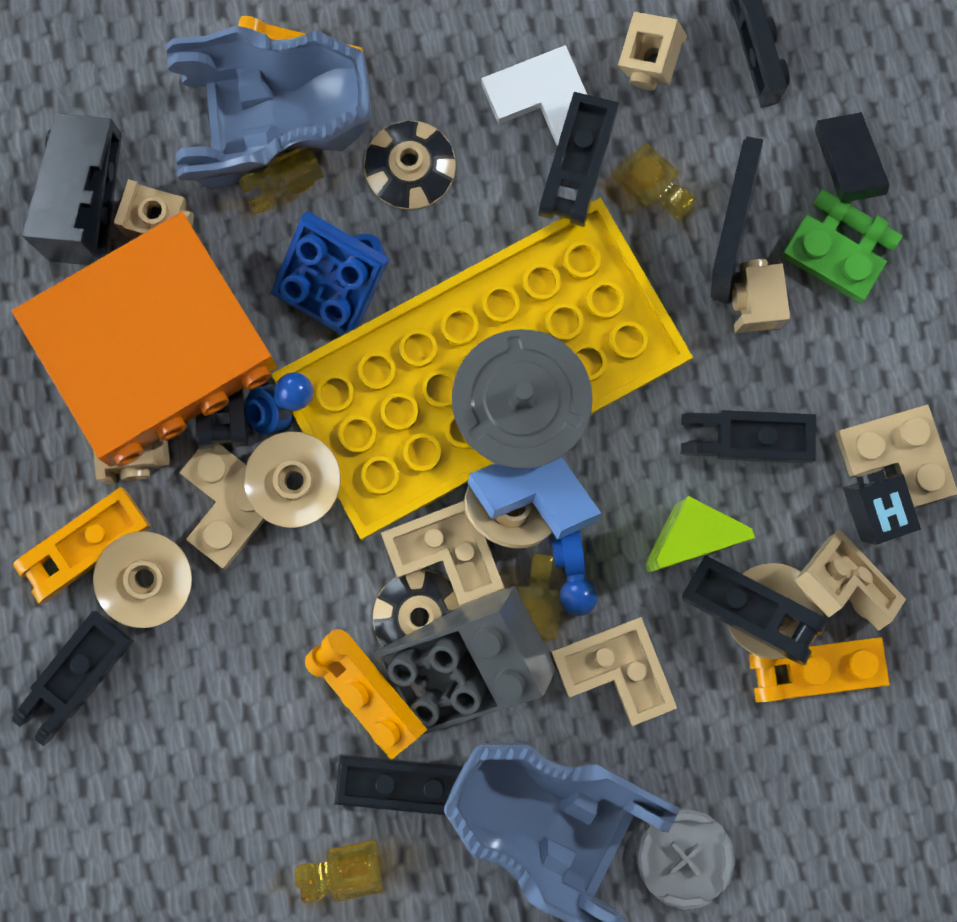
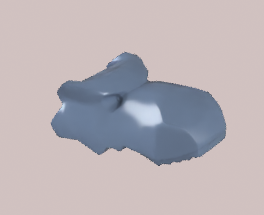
[166,26,372,189]
[444,742,680,922]

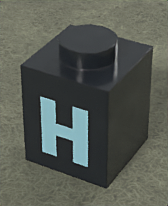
[843,467,921,545]

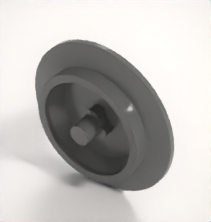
[452,329,593,469]

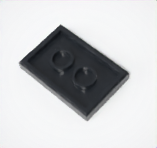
[711,136,763,304]

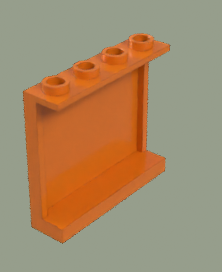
[11,212,278,467]

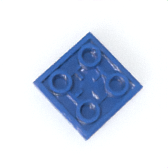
[270,211,390,336]

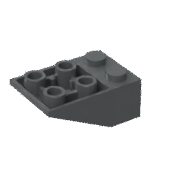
[374,586,557,734]

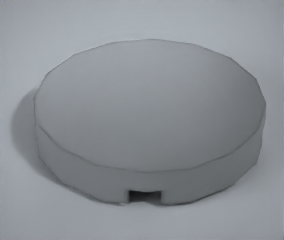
[636,808,735,910]

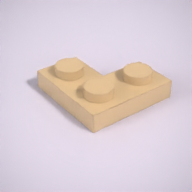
[835,404,957,507]
[180,444,265,570]
[381,501,504,606]
[795,529,906,631]
[551,617,677,726]

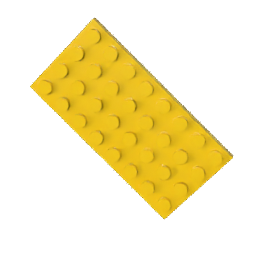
[271,197,693,541]

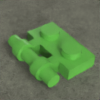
[781,188,903,304]

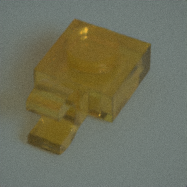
[613,142,695,222]
[239,146,324,213]
[515,554,561,639]
[295,840,384,903]

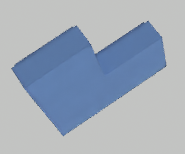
[468,457,601,539]

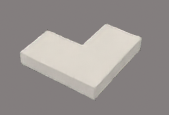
[481,45,587,145]

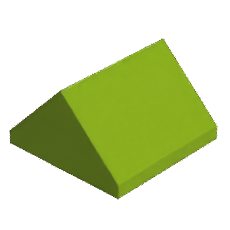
[645,496,755,573]

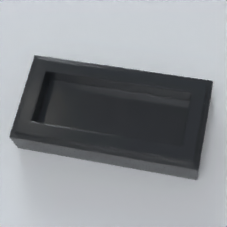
[815,112,890,203]

